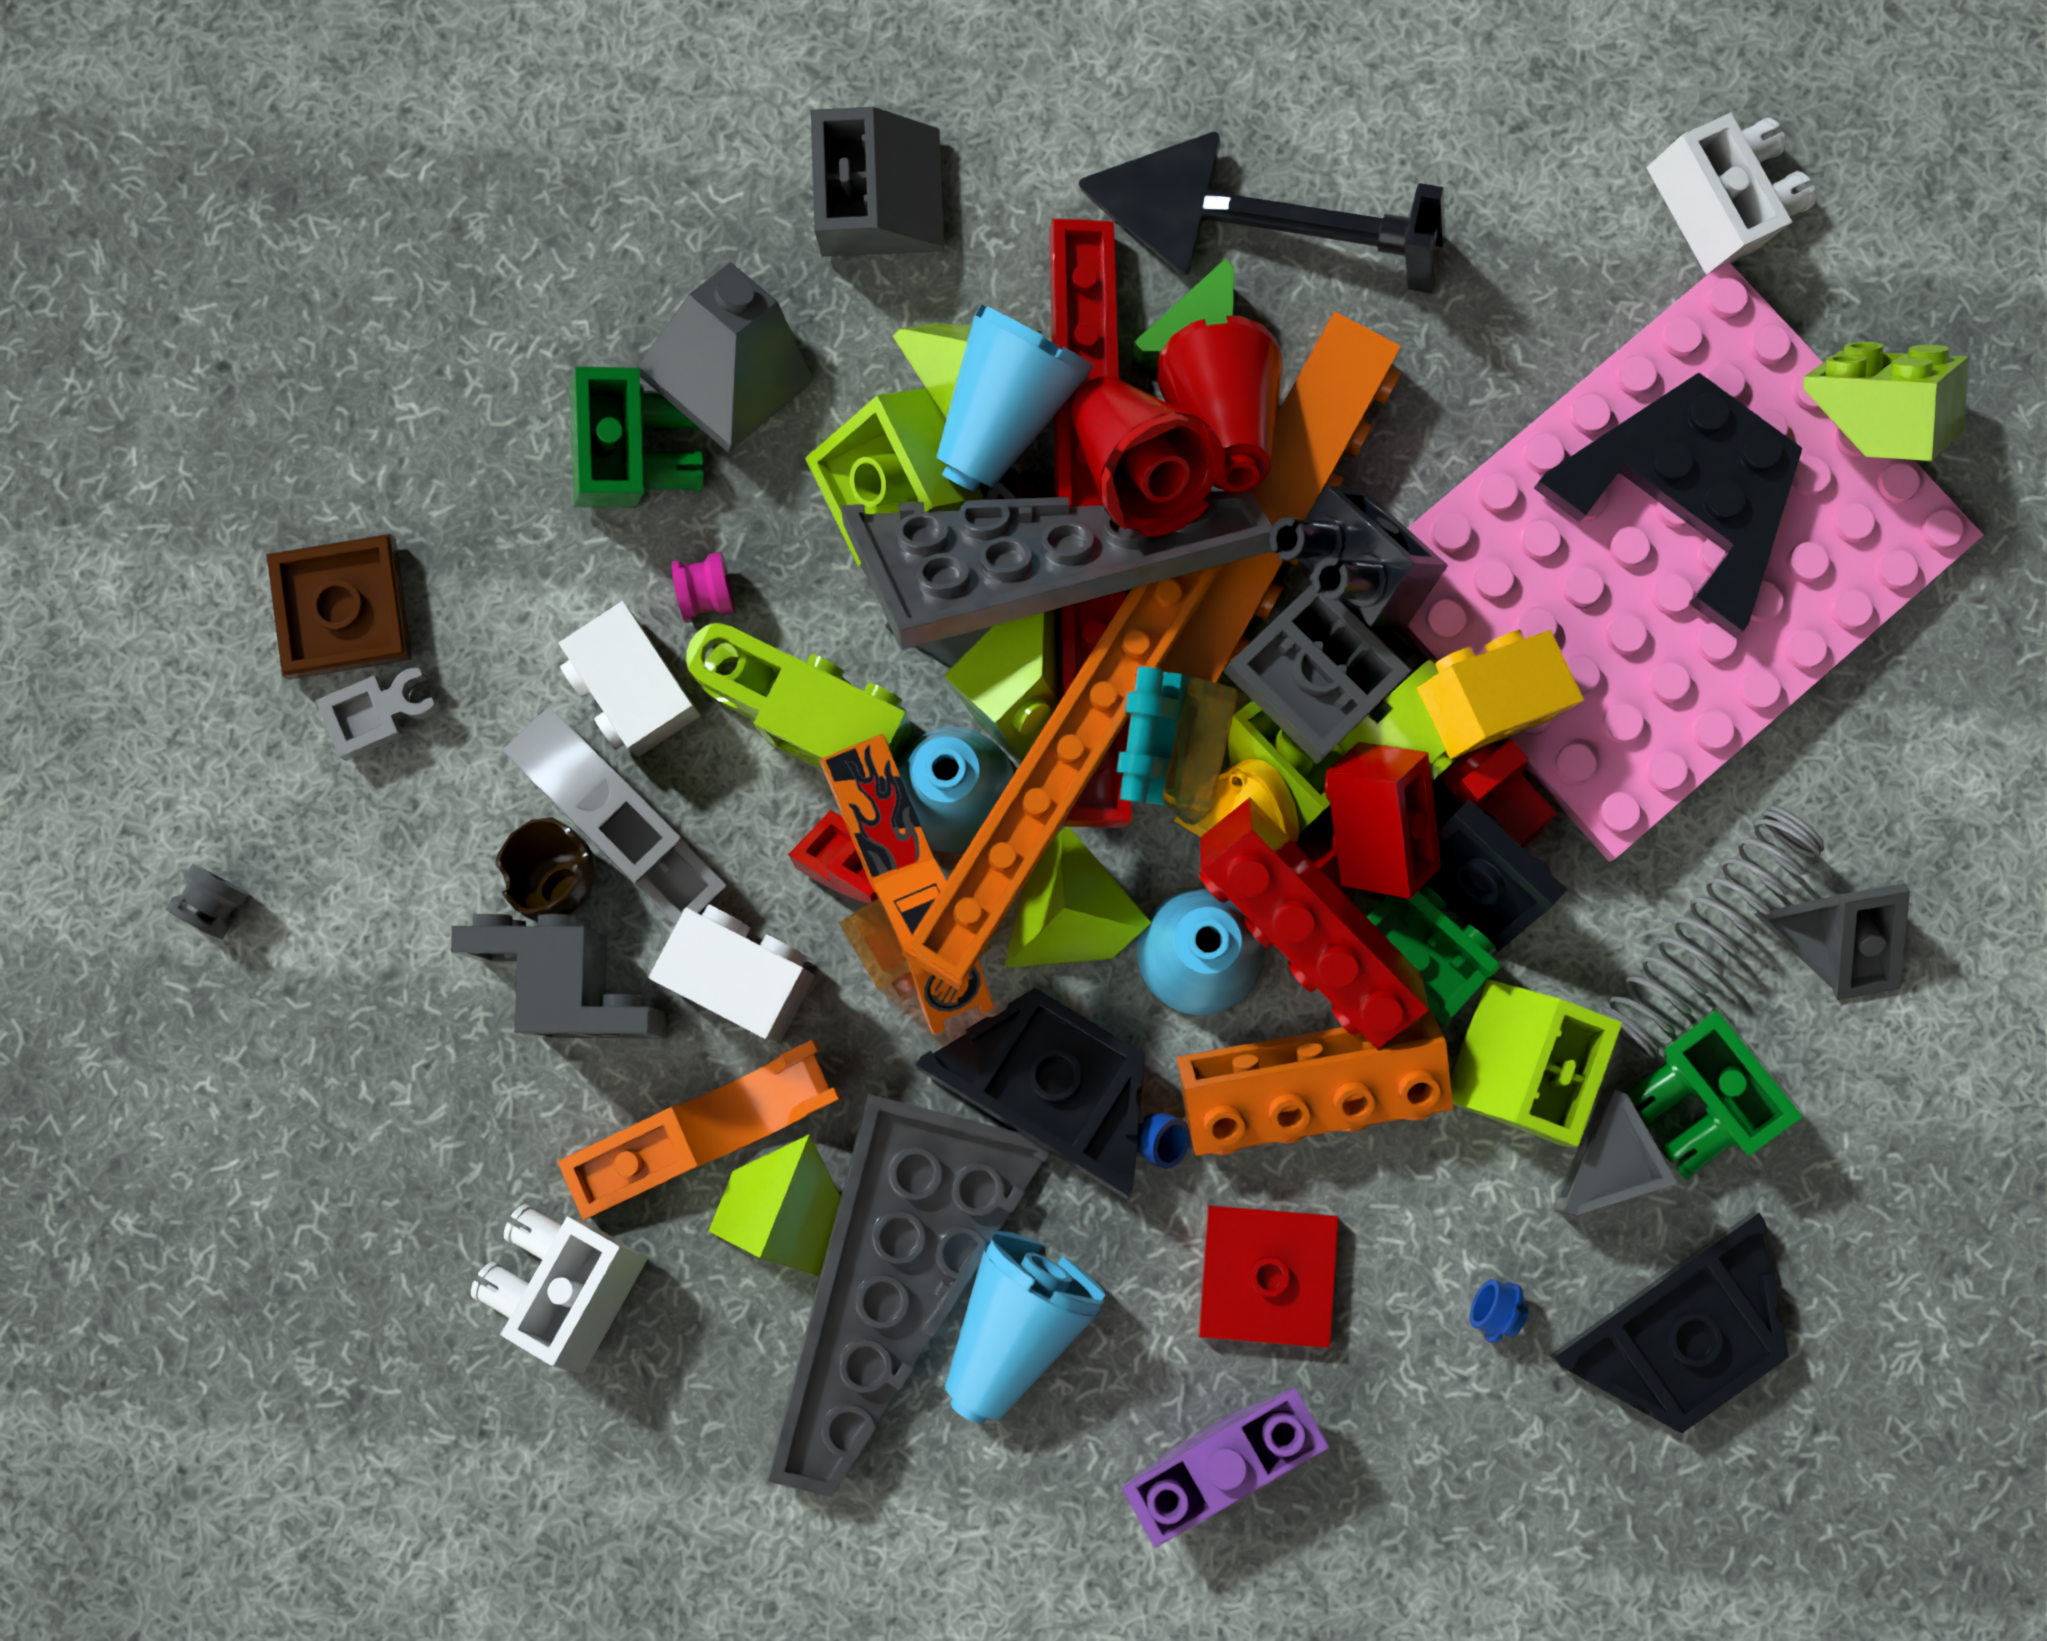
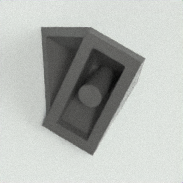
[1754,883,1910,1000]
[1553,1089,1678,1216]

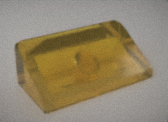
[1162,678,1238,825]

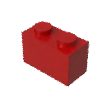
[1325,742,1441,899]

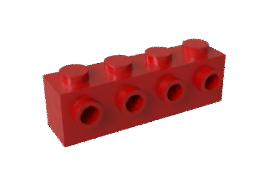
[1199,797,1429,1049]

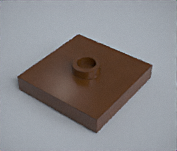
[266,534,412,680]

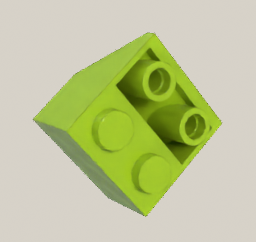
[1803,342,1969,461]
[1450,979,1623,1147]

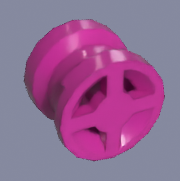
[671,552,735,623]

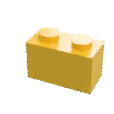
[1417,629,1584,760]

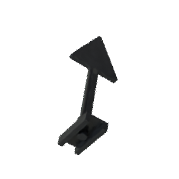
[1079,132,1445,294]

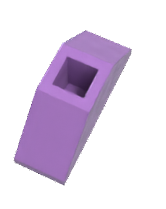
[1121,1387,1329,1548]

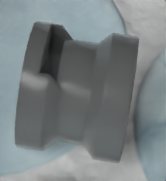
[166,864,249,939]

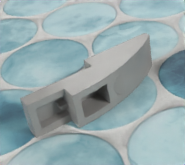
[502,706,727,926]

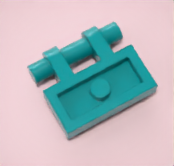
[1117,666,1206,809]

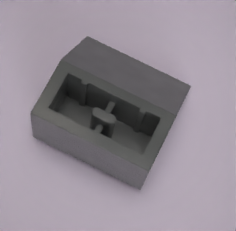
[810,107,945,257]

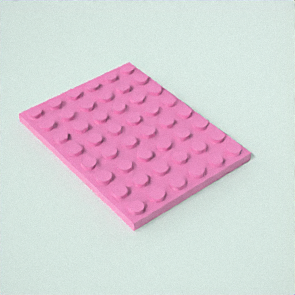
[1400,262,1984,862]

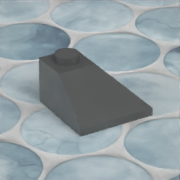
[637,262,812,453]

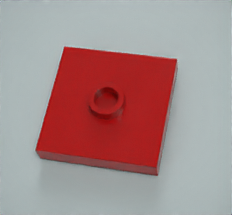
[1198,1205,1338,1348]

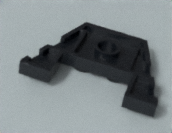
[1534,372,1803,637]

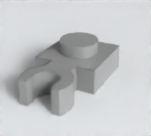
[316,668,440,761]

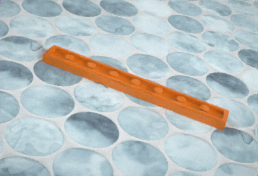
[901,564,1224,990]

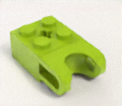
[686,623,914,771]

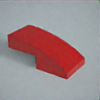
[788,810,879,904]

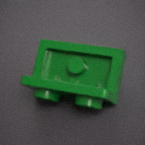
[1367,884,1501,1027]

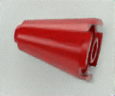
[1158,316,1283,492]
[1071,376,1225,537]

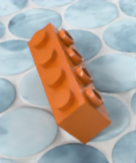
[1176,1011,1453,1156]

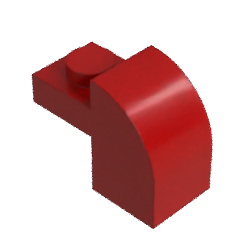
[1438,739,1556,848]

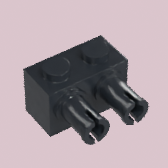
[1269,485,1448,629]

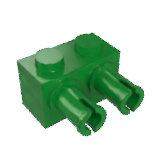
[569,367,703,508]
[1623,1006,1803,1181]

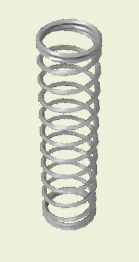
[1599,806,1825,1059]

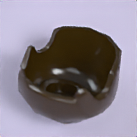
[495,817,597,923]

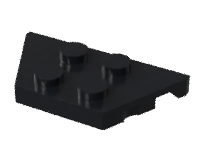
[915,988,1145,1199]
[1550,1212,1789,1433]

